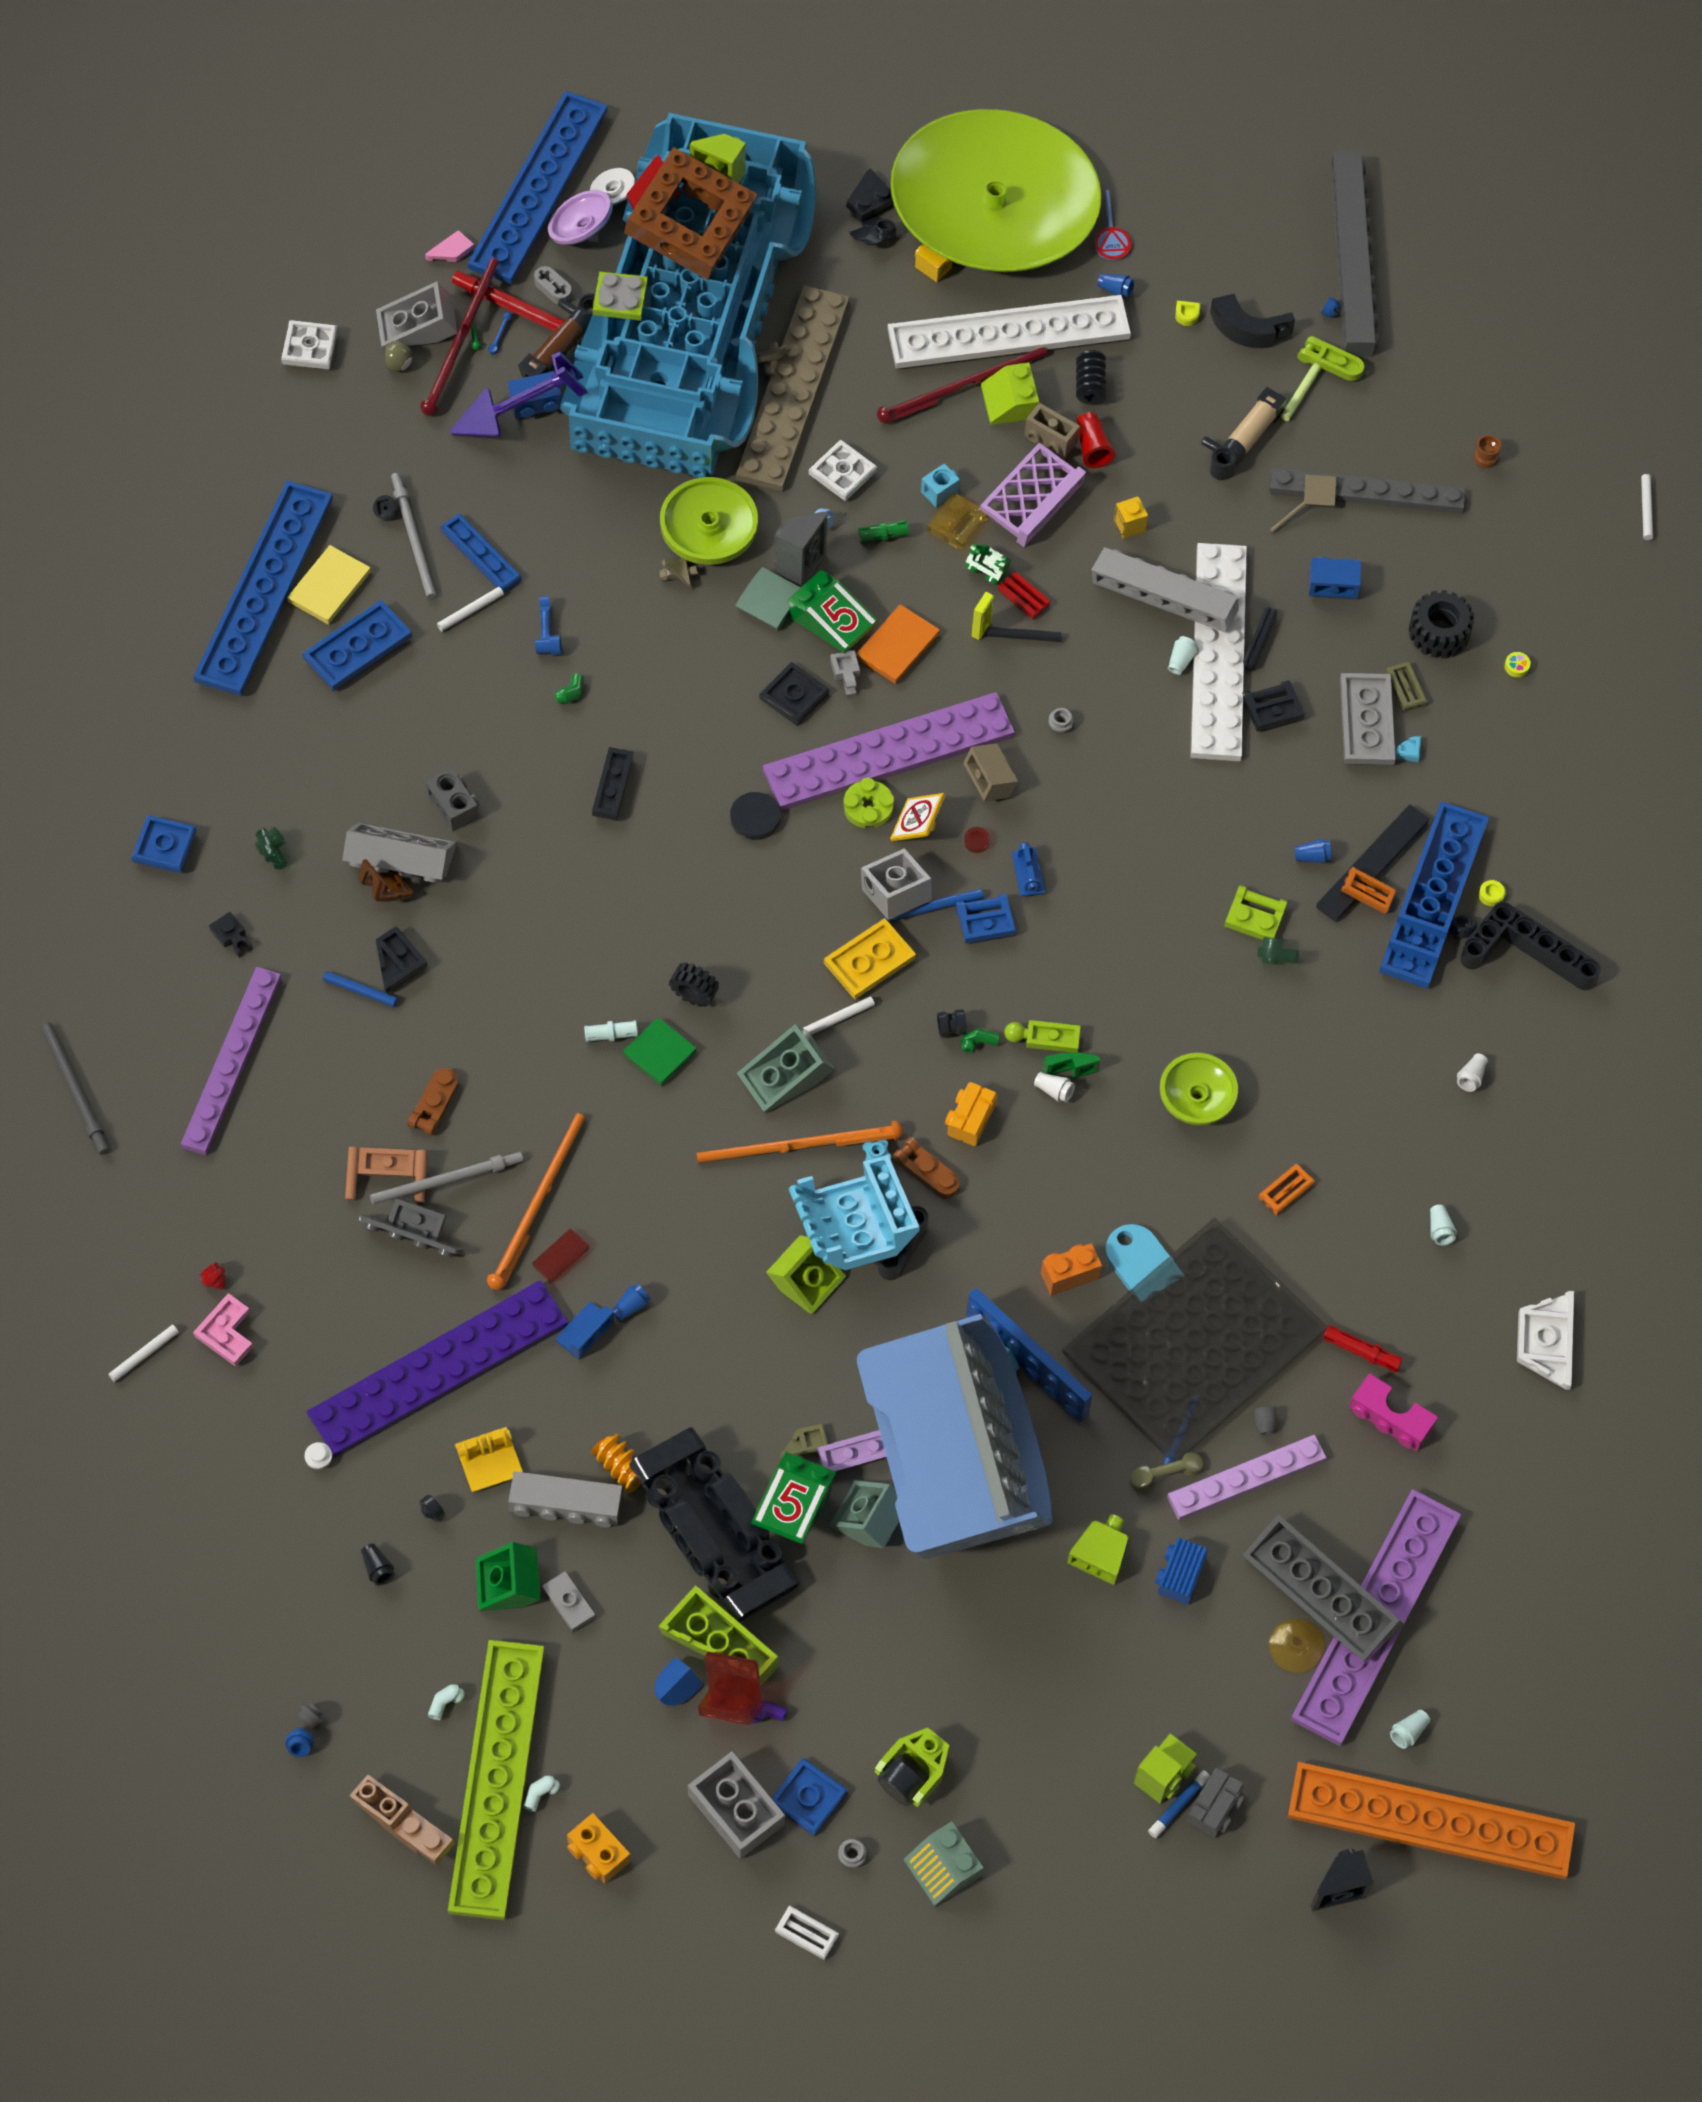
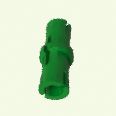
[858,520,909,543]

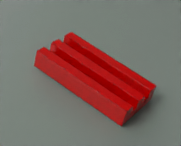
[998,571,1050,620]

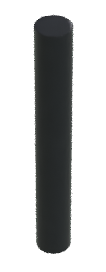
[987,627,1061,642]

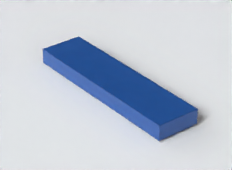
[440,513,522,593]

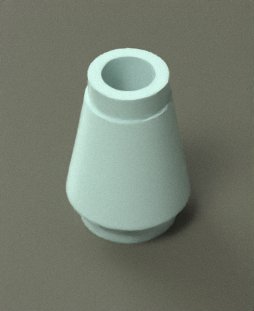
[1168,636,1198,675]
[1430,1205,1457,1246]
[1390,1710,1430,1749]

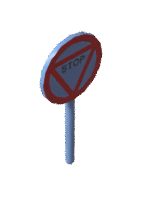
[1094,190,1131,261]

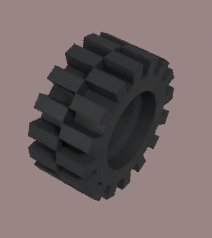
[669,962,719,1007]

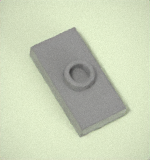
[542,1572,596,1632]

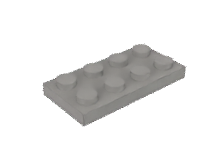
[1340,673,1395,765]

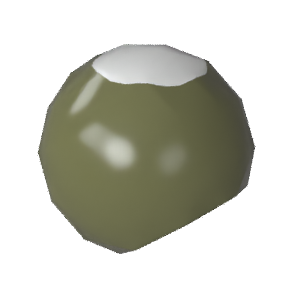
[385,341,413,372]

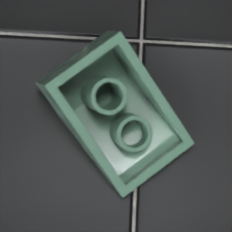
[737,1024,835,1113]

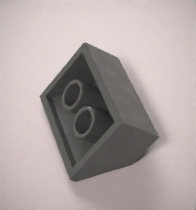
[774,511,828,587]

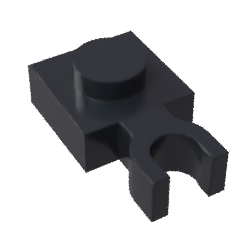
[209,912,253,958]

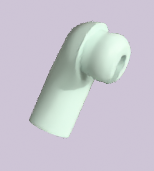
[428,1684,465,1720]
[523,1776,560,1812]

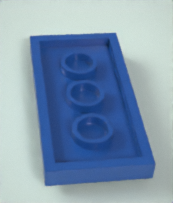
[302,600,412,691]

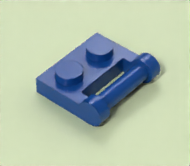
[955,893,1015,944]

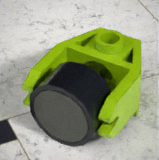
[874,1727,949,1808]

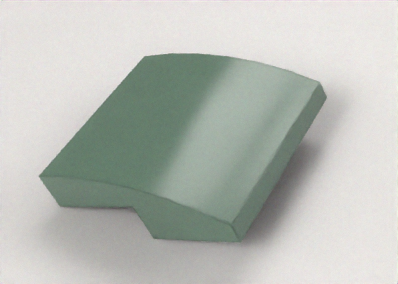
[735,567,801,631]

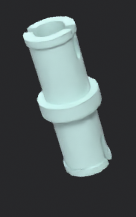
[584,1020,638,1042]

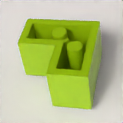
[1134,1733,1197,1804]

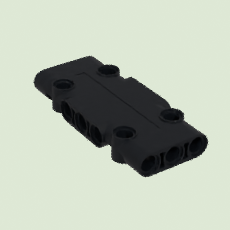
[629,1427,800,1622]

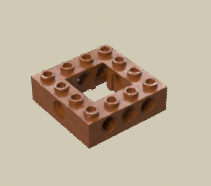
[624,147,757,280]

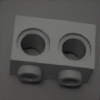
[425,768,480,831]

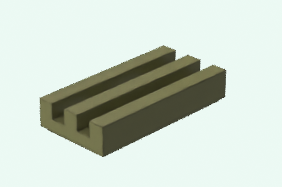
[1385,662,1428,713]

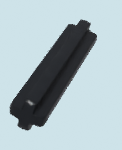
[1243,607,1277,671]

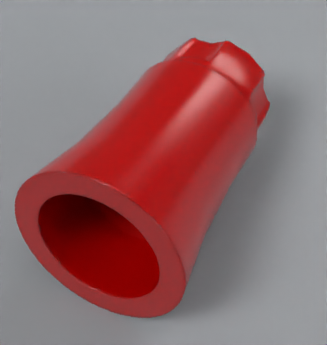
[1076,412,1116,469]

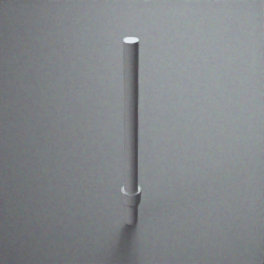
[391,473,436,599]
[370,1152,523,1205]

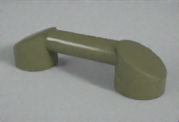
[1130,1452,1203,1492]

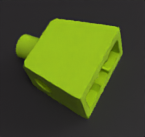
[1067,1514,1128,1585]

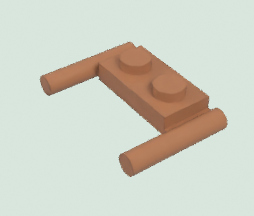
[345,1147,428,1204]

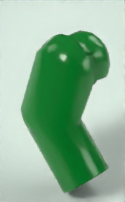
[555,674,584,704]
[961,1029,999,1053]

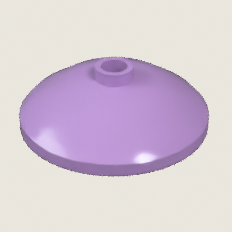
[548,190,613,245]

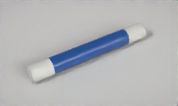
[1148,1770,1210,1838]

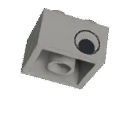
[861,848,932,920]

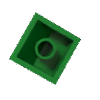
[475,1542,540,1611]

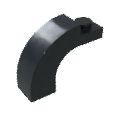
[1210,293,1295,348]

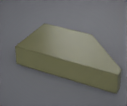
[780,1424,828,1461]

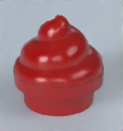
[199,1262,226,1290]

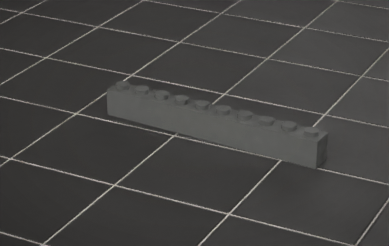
[1331,151,1379,357]

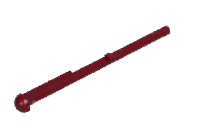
[420,258,499,416]
[877,347,1047,424]

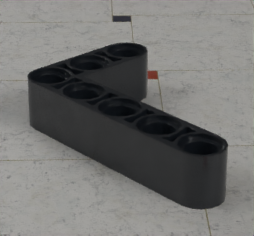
[1460,902,1601,990]

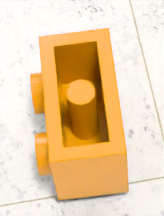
[567,1813,631,1884]

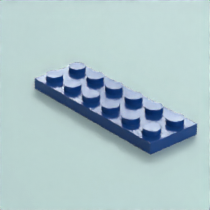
[966,1287,1093,1422]

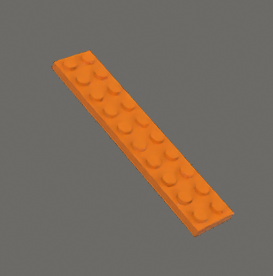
[1287,1762,1575,1880]

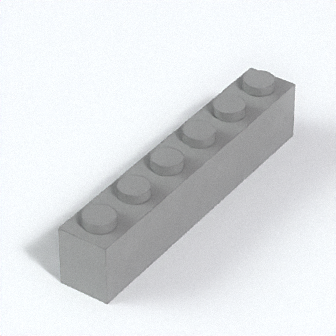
[1091,547,1239,633]

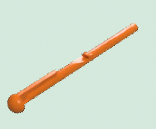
[487,1113,586,1290]
[697,1120,903,1163]

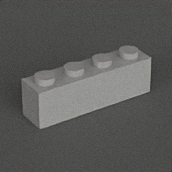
[508,1471,623,1528]

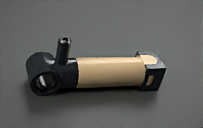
[1201,387,1287,480]

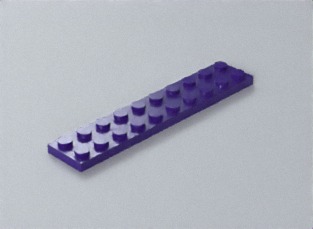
[306,1280,568,1458]

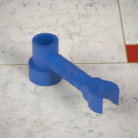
[535,596,562,655]

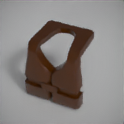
[359,859,413,902]

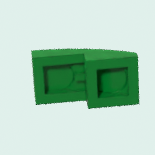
[1043,1053,1100,1079]

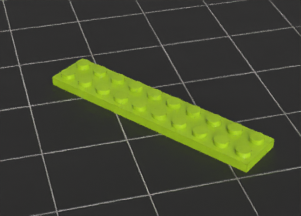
[448,1640,544,1920]

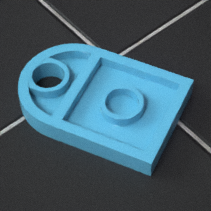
[1105,1224,1185,1306]

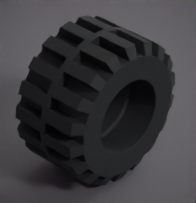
[1409,590,1474,658]

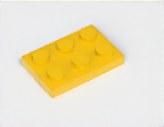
[824,918,916,1000]

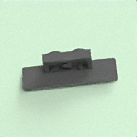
[358,1198,463,1257]

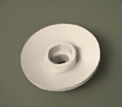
[590,168,635,205]

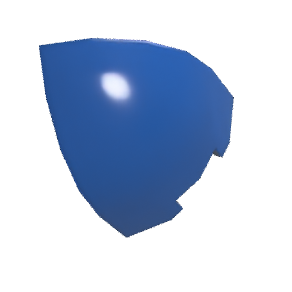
[654,1657,703,1706]

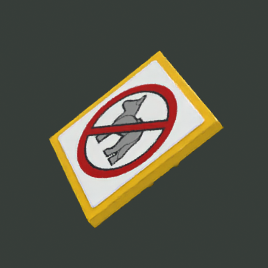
[890,793,946,841]

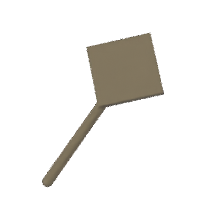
[1271,474,1336,533]

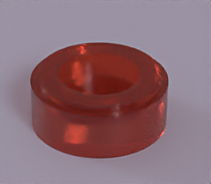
[964,827,990,853]

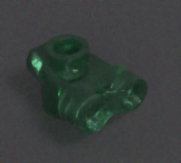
[254,827,287,870]
[1257,937,1299,965]

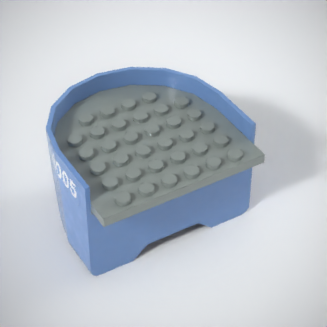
[857,1314,1053,1559]

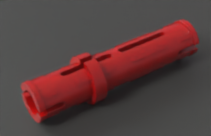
[1322,1324,1403,1373]

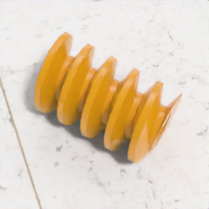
[591,1433,641,1493]

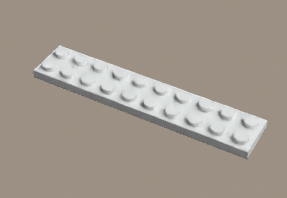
[887,295,1131,369]
[1191,543,1246,761]

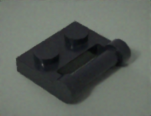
[1242,680,1304,732]

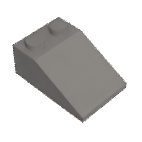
[376,281,457,349]

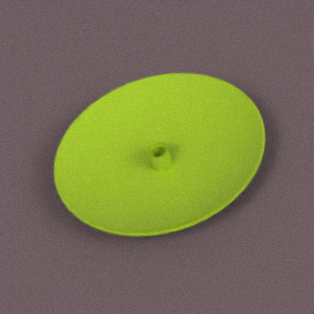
[891,109,1101,272]

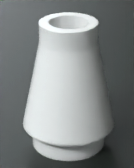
[1457,1053,1488,1092]
[1034,1072,1075,1102]

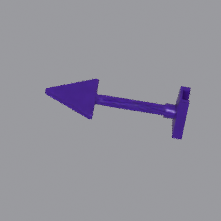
[450,351,588,437]

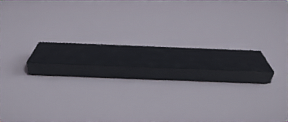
[1316,804,1430,922]

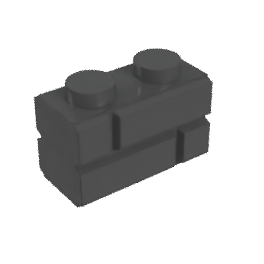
[1186,1768,1246,1838]

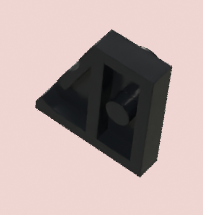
[846,168,894,222]
[375,926,427,993]

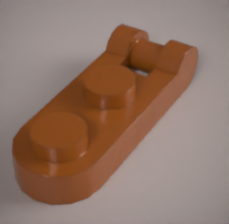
[407,1068,458,1136]
[892,1137,960,1198]

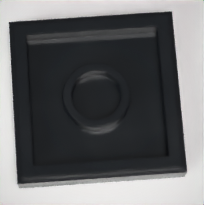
[759,662,830,726]

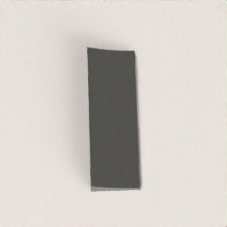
[1242,1514,1405,1664]

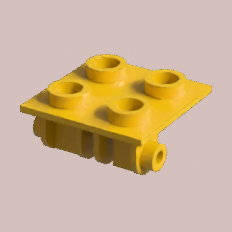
[455,1427,523,1493]

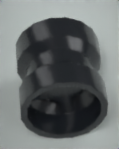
[937,1009,967,1038]

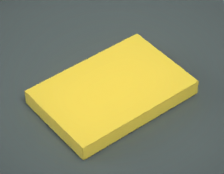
[287,545,371,625]

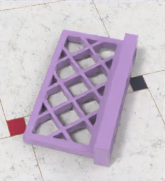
[980,443,1086,547]

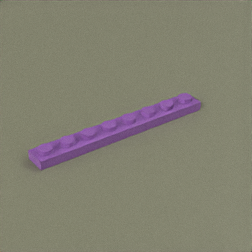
[181,967,281,1156]

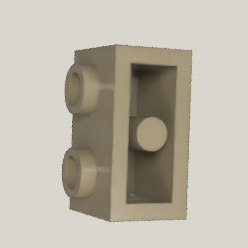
[1024,403,1080,459]
[963,743,1018,801]

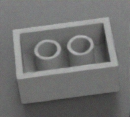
[688,1751,785,1860]

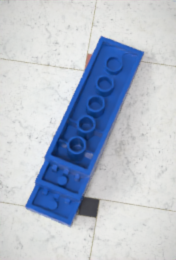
[1379,801,1489,989]

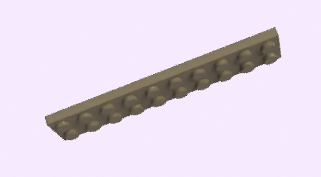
[736,285,849,491]

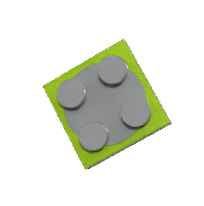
[593,272,648,320]

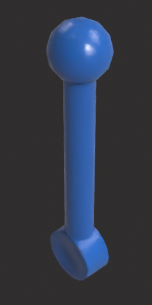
[488,312,512,355]

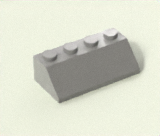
[342,823,457,882]

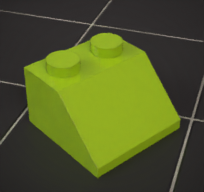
[690,134,746,184]
[981,363,1039,425]
[766,1235,846,1314]

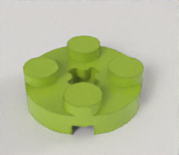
[843,778,894,828]

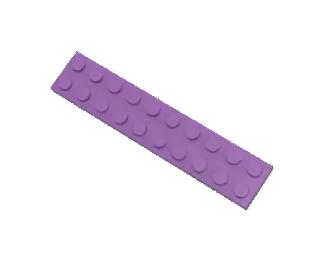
[763,692,1015,811]
[1290,1489,1461,1746]

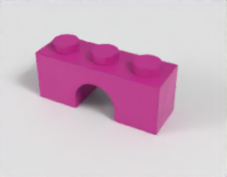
[1349,1373,1438,1451]

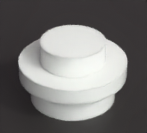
[305,1442,332,1469]

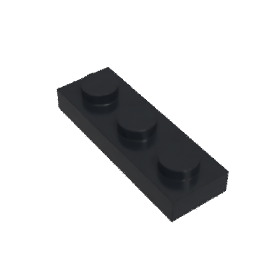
[592,747,634,821]

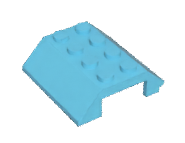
[789,1155,920,1270]

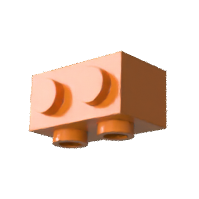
[1041,1243,1102,1296]

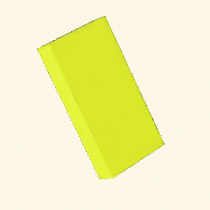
[972,592,994,640]

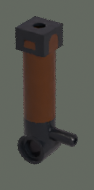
[518,293,595,378]

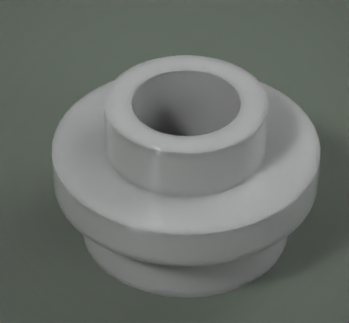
[1048,708,1074,732]
[838,1839,867,1868]

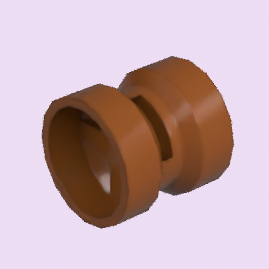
[1474,435,1501,468]

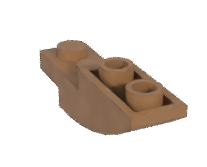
[349,1775,455,1866]

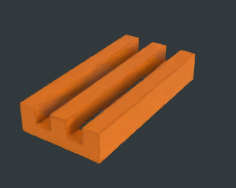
[1341,867,1397,914]
[1258,1163,1315,1216]

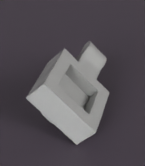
[830,650,860,696]

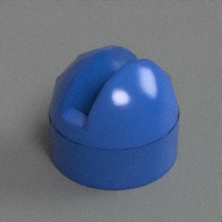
[1321,296,1341,318]

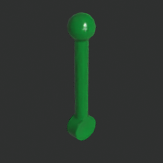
[471,320,481,350]

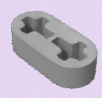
[534,266,572,304]

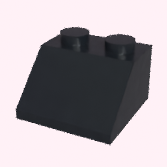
[1310,1849,1373,1912]

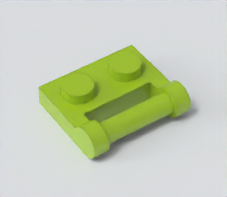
[1224,885,1288,943]

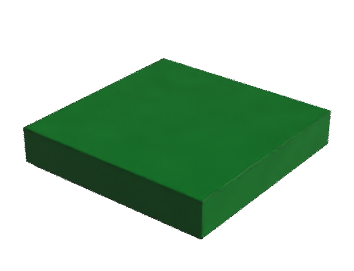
[623,1017,696,1086]

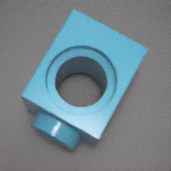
[921,464,960,508]

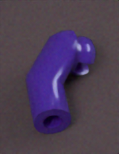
[745,1700,787,1724]

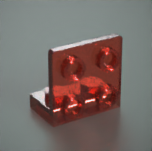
[698,1651,763,1725]

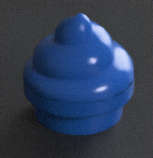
[285,1727,314,1757]

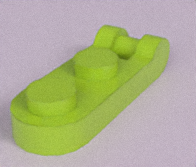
[1297,336,1364,381]

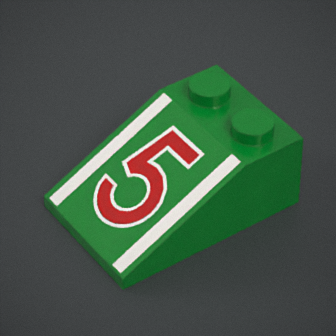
[787,570,878,654]
[752,1452,836,1544]

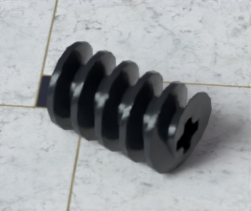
[1076,350,1106,405]

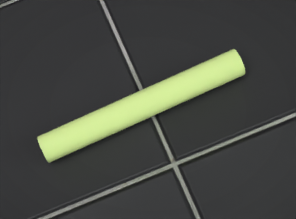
[1281,363,1321,421]

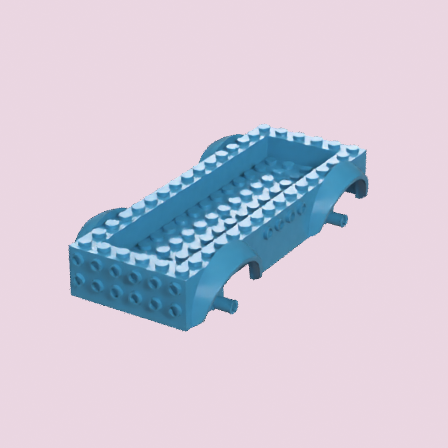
[560,113,816,478]

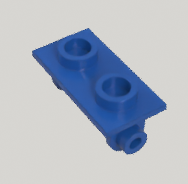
[1011,842,1046,897]

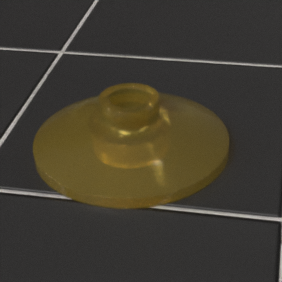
[1268,1619,1324,1673]

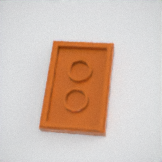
[856,604,940,684]

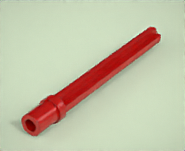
[452,270,564,332]

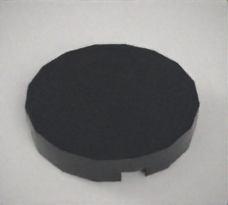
[730,792,780,840]

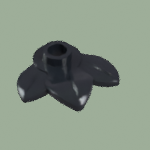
[849,216,897,246]

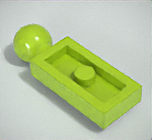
[1004,1020,1080,1053]

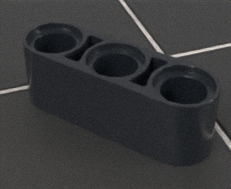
[878,1206,929,1280]

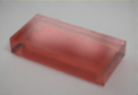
[532,1228,589,1283]

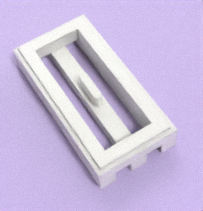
[775,1906,839,1960]

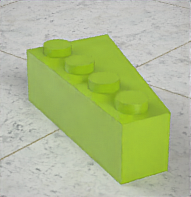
[658,1585,781,1685]

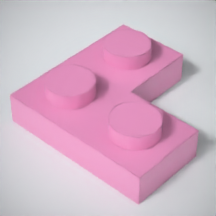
[193,1293,253,1367]

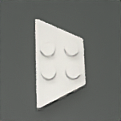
[1517,1291,1574,1390]

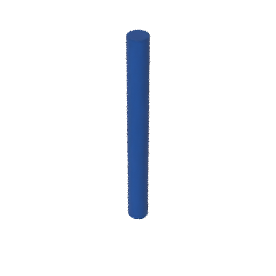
[883,889,984,922]

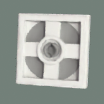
[281,320,338,370]
[809,440,877,501]

